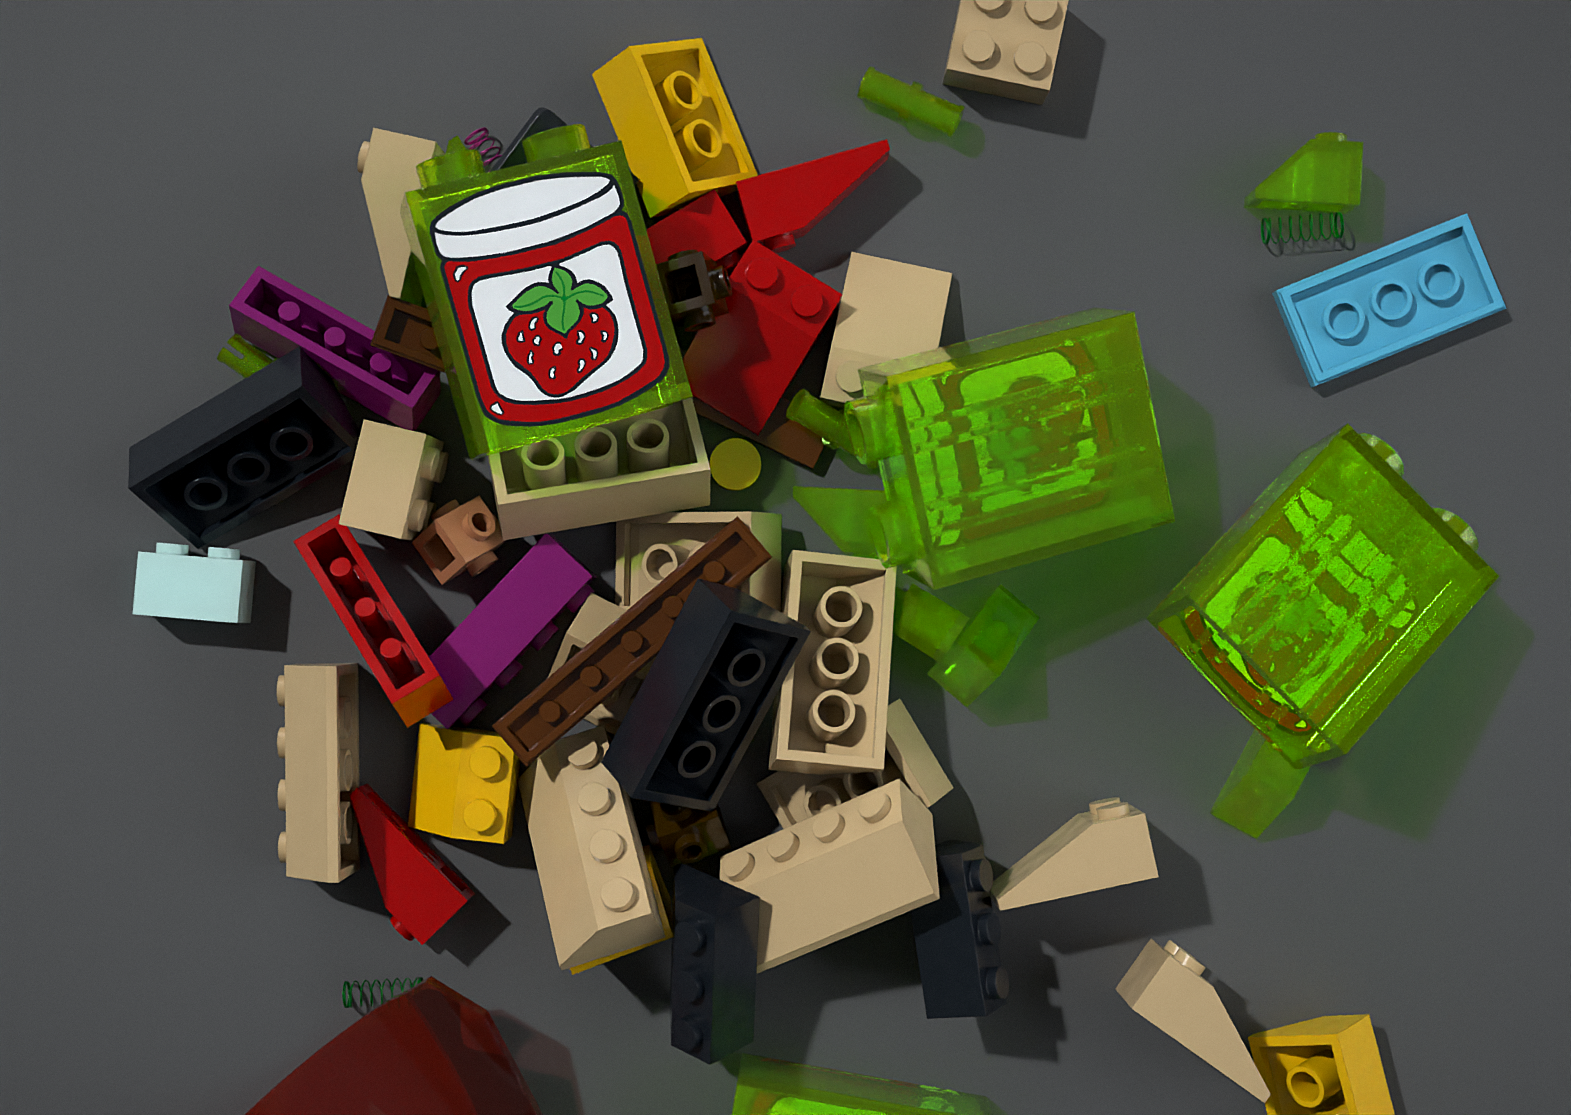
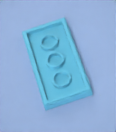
[1272,213,1507,388]

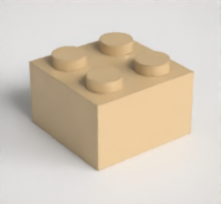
[942,0,1069,105]
[339,419,448,541]

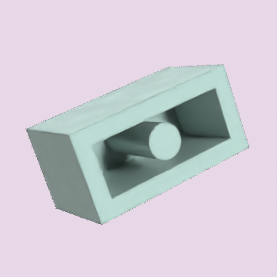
[132,543,256,623]

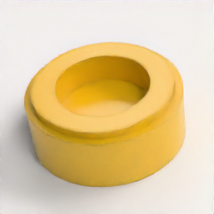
[709,438,761,491]

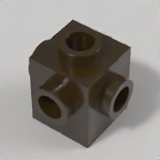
[651,250,732,331]
[645,801,731,868]

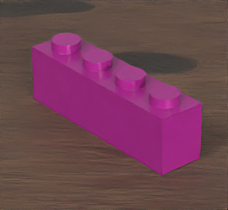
[229,266,441,431]
[429,533,597,729]

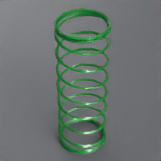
[1261,211,1344,245]
[342,976,425,1008]

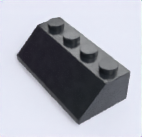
[128,346,360,549]
[601,578,811,812]

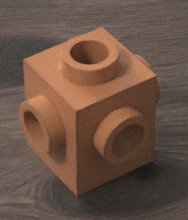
[412,496,507,585]

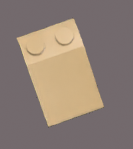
[357,128,453,307]
[819,252,952,418]
[615,511,782,612]
[757,698,953,829]
[990,797,1159,911]
[1115,939,1271,1103]

